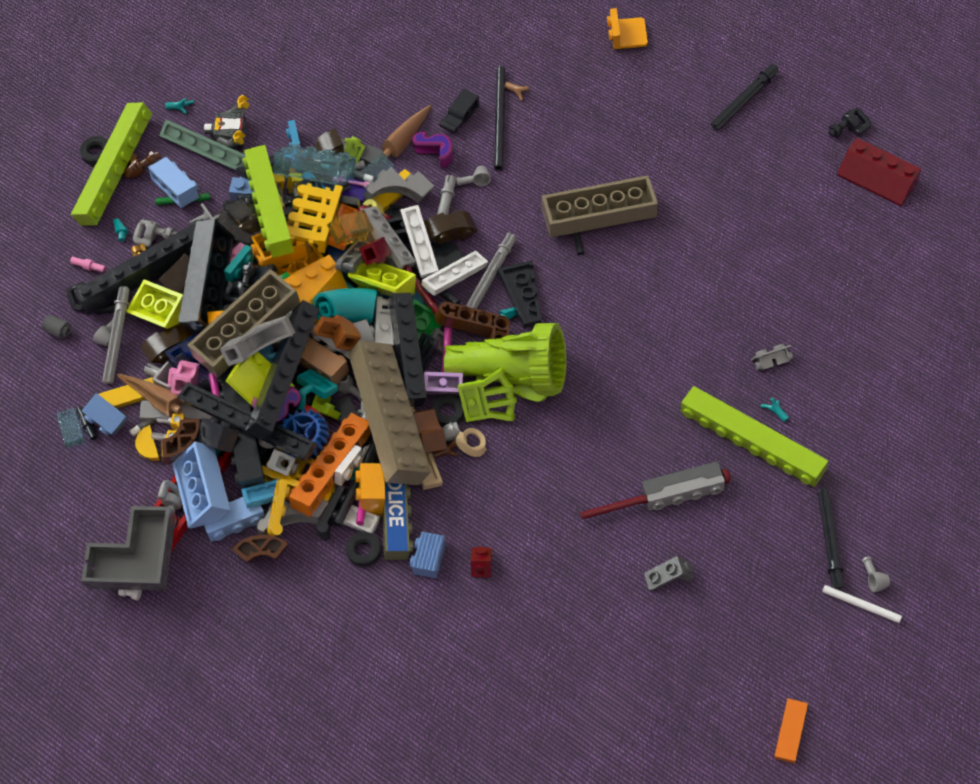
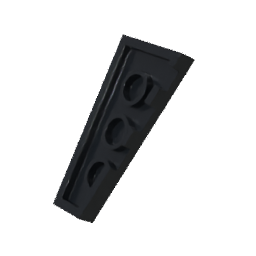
[498,260,542,329]

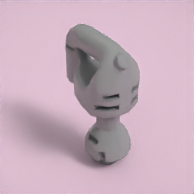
[133,219,177,248]
[158,480,183,525]

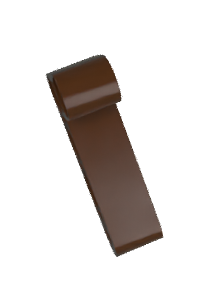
[435,302,510,339]

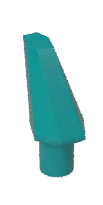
[113,219,129,242]
[499,307,517,320]

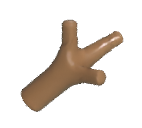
[505,82,529,101]

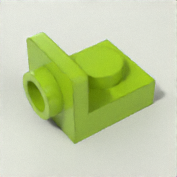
[340,136,365,164]
[311,395,341,420]

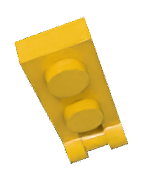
[267,479,290,536]

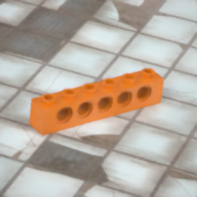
[288,413,372,517]

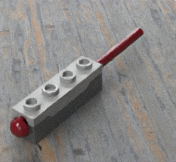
[354,205,438,314]
[580,461,731,520]

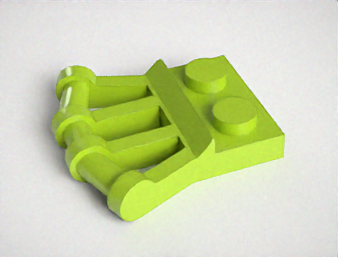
[458,368,517,422]

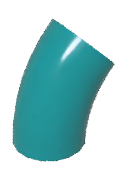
[313,288,377,325]

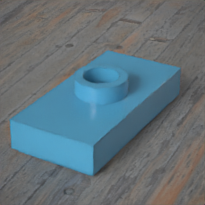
[241,479,279,509]

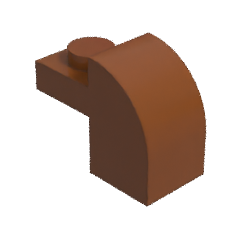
[313,315,361,351]

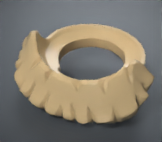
[456,428,487,457]

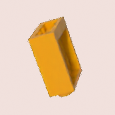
[250,221,308,269]

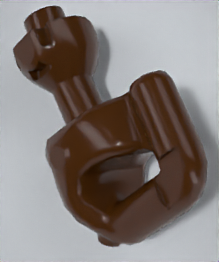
[123,150,161,179]

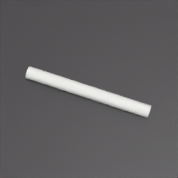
[822,585,902,623]

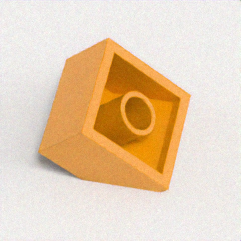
[355,463,385,517]

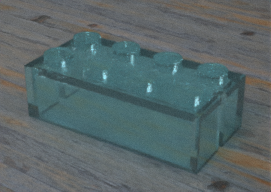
[273,144,356,185]

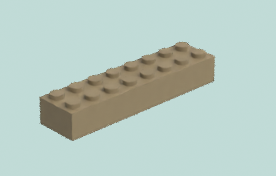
[348,340,431,485]

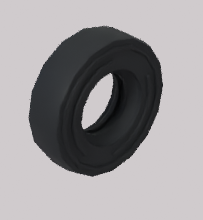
[80,136,108,166]
[430,394,464,427]
[346,532,382,567]

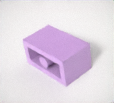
[424,372,463,396]

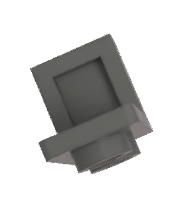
[644,556,694,591]

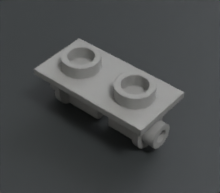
[751,343,793,371]

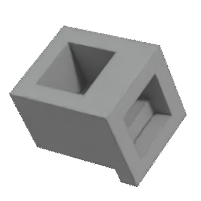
[267,449,299,476]

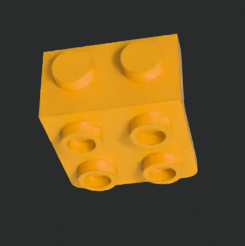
[607,8,648,49]

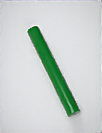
[155,193,210,206]

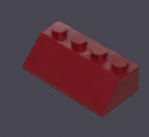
[837,137,921,207]

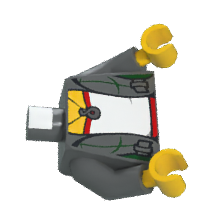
[204,95,249,148]

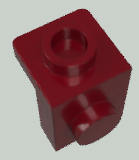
[471,546,492,578]

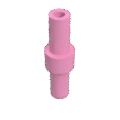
[70,257,106,273]

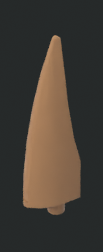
[381,105,432,159]
[117,374,183,416]

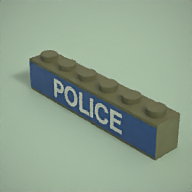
[382,477,413,560]

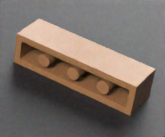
[275,336,349,385]

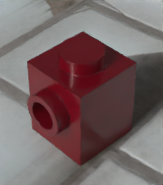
[359,237,392,265]

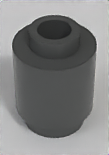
[42,315,71,339]

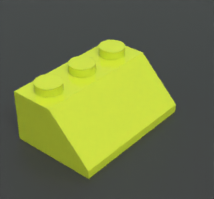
[348,261,416,297]
[126,280,183,329]
[226,352,295,406]

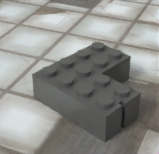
[81,506,176,591]

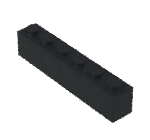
[389,293,427,407]

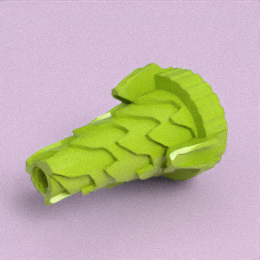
[444,323,567,402]

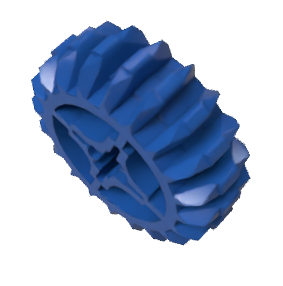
[280,408,329,461]

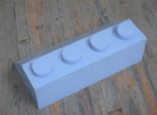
[172,442,231,529]

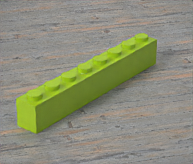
[71,102,153,226]
[242,145,294,258]
[681,386,828,487]

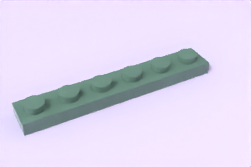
[159,120,246,170]

